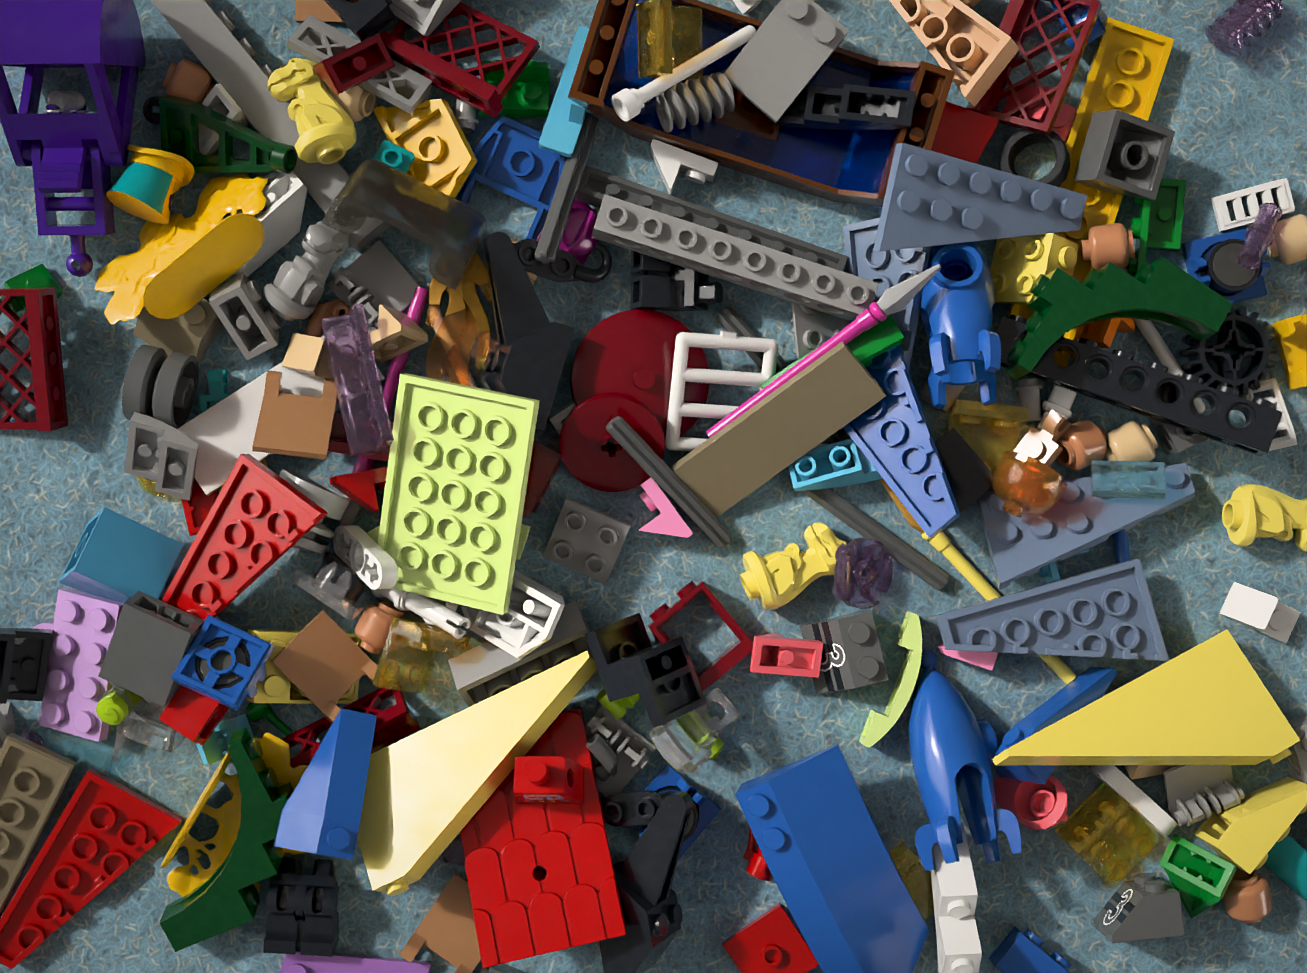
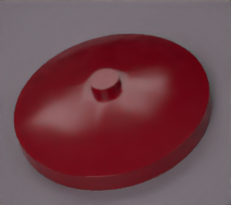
[570,309,710,445]

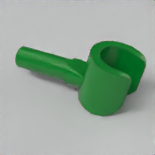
[246,702,292,736]

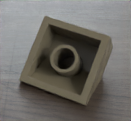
[134,298,223,364]

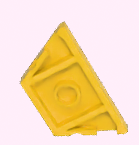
[373,99,477,225]

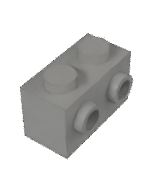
[209,272,281,360]

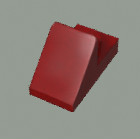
[329,467,388,513]

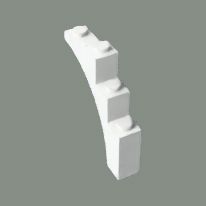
[930,822,982,973]

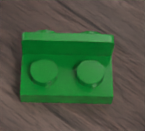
[479,60,551,118]

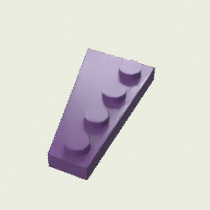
[280,949,432,973]

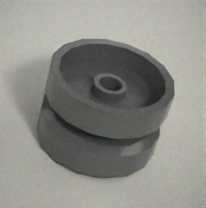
[122,345,199,429]

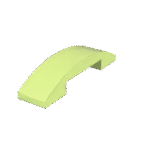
[859,611,922,748]

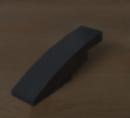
[770,84,916,130]

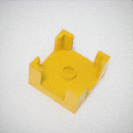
[1272,314,1307,390]

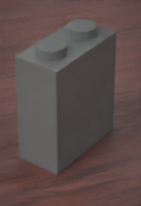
[98,591,205,706]

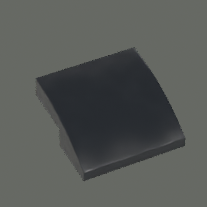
[934,427,1000,513]
[0,628,52,704]

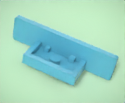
[539,26,593,157]

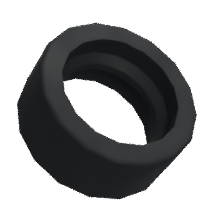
[1000,129,1070,187]

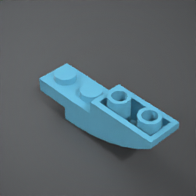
[788,438,882,491]

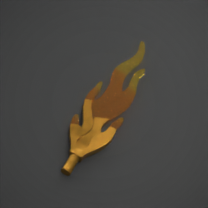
[425,212,492,386]

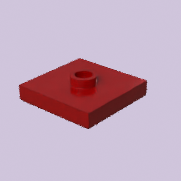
[722,903,819,973]

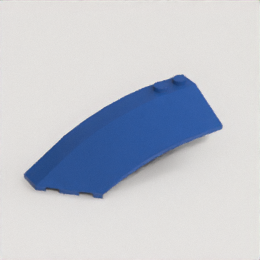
[735,744,929,973]

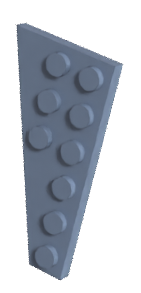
[873,143,1088,252]
[843,217,931,371]
[977,463,1195,590]
[935,558,1169,661]

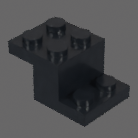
[585,613,707,728]

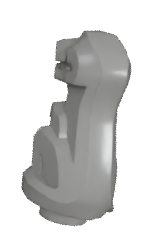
[262,217,349,321]

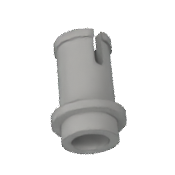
[455,99,479,134]
[1014,378,1043,422]

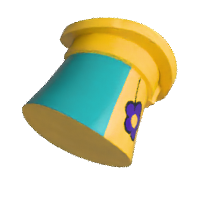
[106,144,194,224]

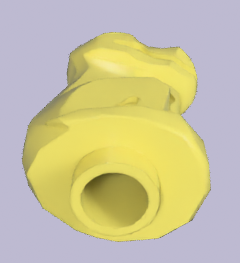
[267,58,356,164]
[1222,484,1307,552]
[739,522,847,610]

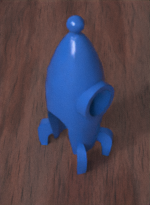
[920,241,1001,409]
[908,650,1022,872]

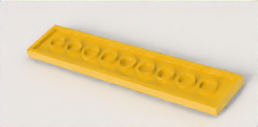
[1007,17,1175,367]

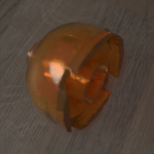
[992,451,1068,518]

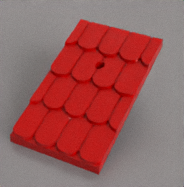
[460,707,626,968]

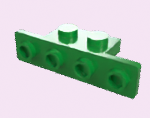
[1127,179,1186,277]

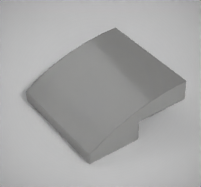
[125,412,199,501]

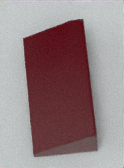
[313,34,395,95]

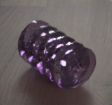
[1205,0,1284,57]

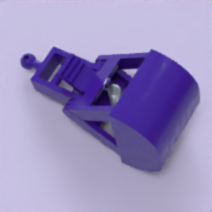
[0,0,145,277]

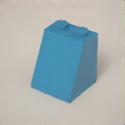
[59,507,183,603]

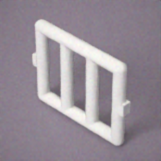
[665,331,779,452]

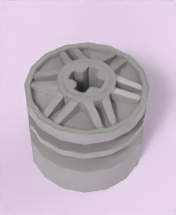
[279,469,351,554]

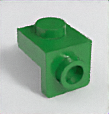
[1,264,62,318]

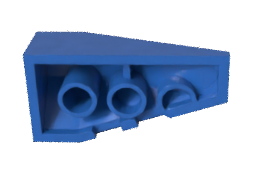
[995,667,1118,784]
[274,709,377,860]

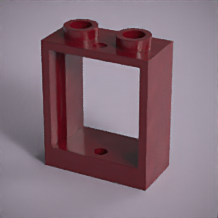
[648,581,753,691]

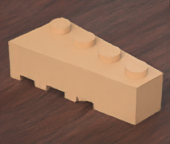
[889,0,1019,107]

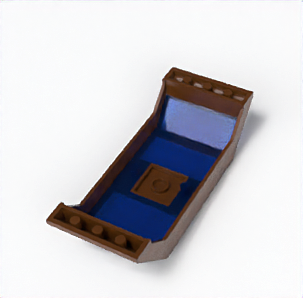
[568,0,955,207]

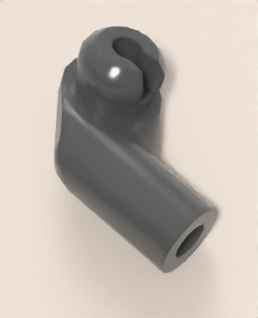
[586,734,618,782]

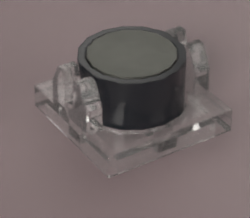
[291,552,368,620]

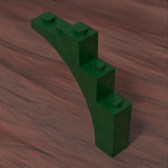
[1005,257,1233,379]
[159,727,294,952]

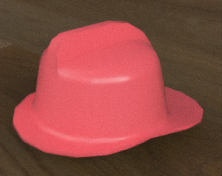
[993,775,1068,830]

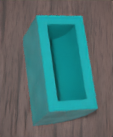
[1264,835,1307,900]

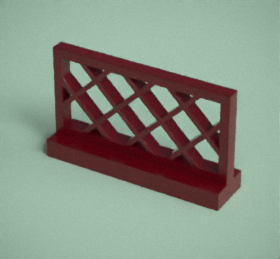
[966,0,1102,135]
[380,2,540,119]
[0,287,68,431]

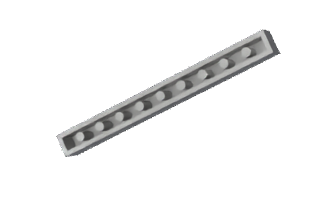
[150,0,390,252]

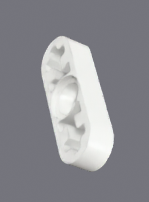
[333,525,398,590]
[1089,765,1178,837]

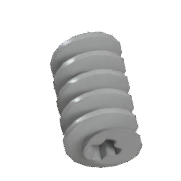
[655,72,735,133]

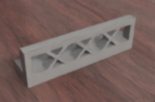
[287,15,432,114]

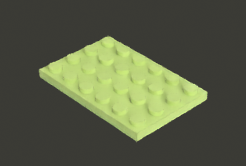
[377,373,540,615]

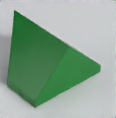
[1159,834,1237,919]

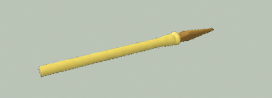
[880,478,1076,685]

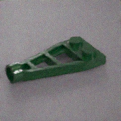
[159,95,297,174]

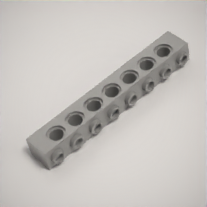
[592,194,879,322]

